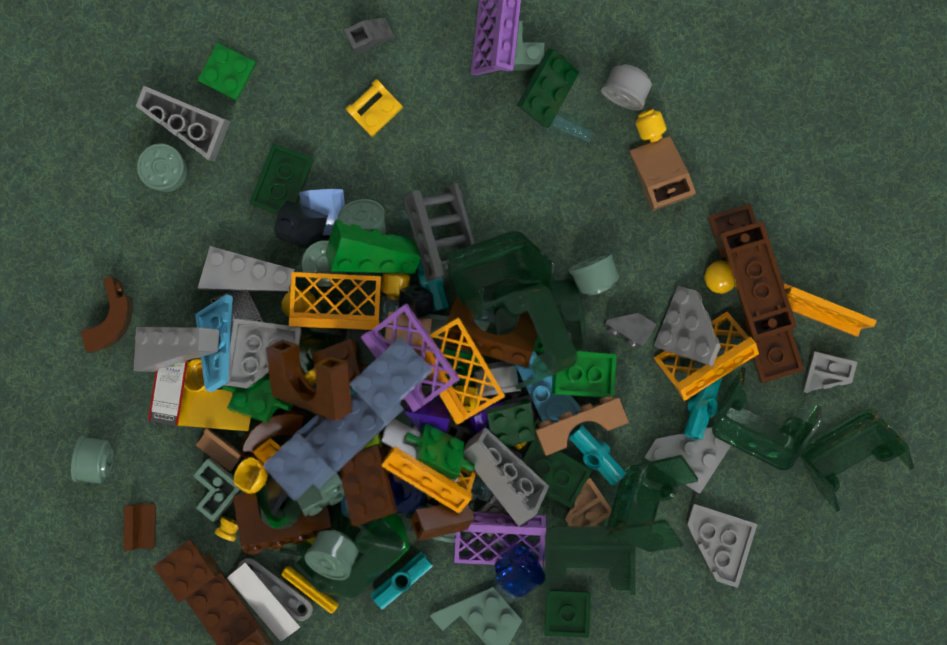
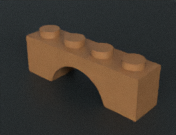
[535,395,629,456]

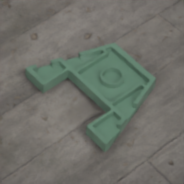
[430,586,522,645]

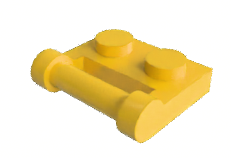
[345,79,403,137]

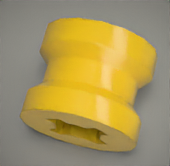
[214,516,238,541]

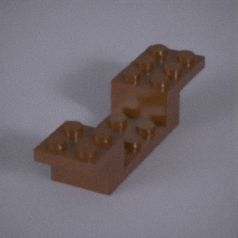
[708,203,804,383]
[311,339,397,526]
[153,539,273,645]

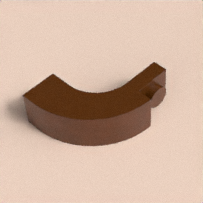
[81,277,133,353]
[240,408,303,461]

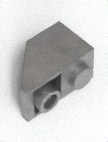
[344,18,395,56]
[603,313,657,349]

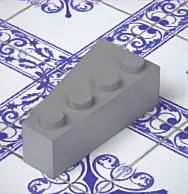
[136,86,231,162]
[198,246,298,293]
[133,327,219,372]
[463,427,549,526]

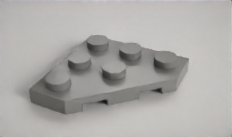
[654,286,721,367]
[224,318,302,388]
[644,426,736,494]
[686,503,757,588]

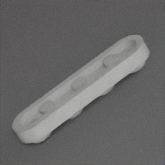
[237,557,313,621]

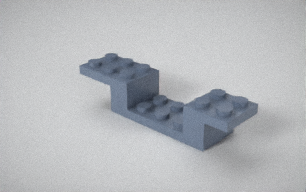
[263,337,433,500]

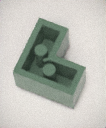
[513,21,544,70]
[193,458,242,522]
[296,473,345,516]

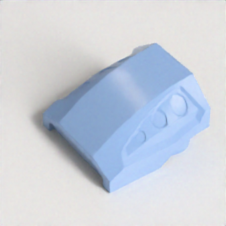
[299,189,345,236]

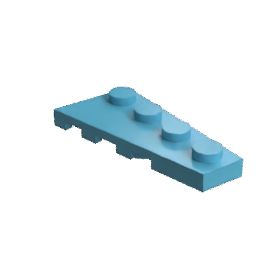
[195,294,233,392]
[515,350,580,422]

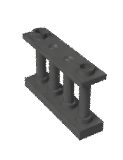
[403,183,482,281]

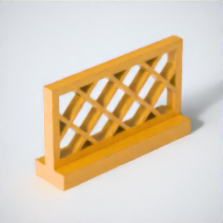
[289,272,381,330]
[784,283,876,337]
[654,311,759,401]
[412,318,505,425]
[381,446,476,513]

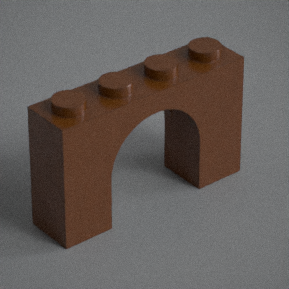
[442,292,543,368]
[266,340,352,421]
[392,473,474,541]
[233,493,332,554]

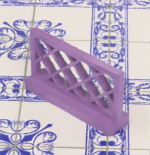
[471,0,521,76]
[361,304,460,412]
[454,512,546,567]

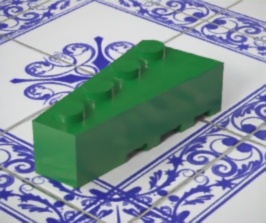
[325,219,421,274]

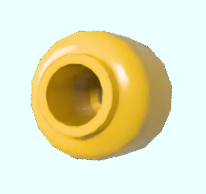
[635,108,667,143]
[380,273,410,300]

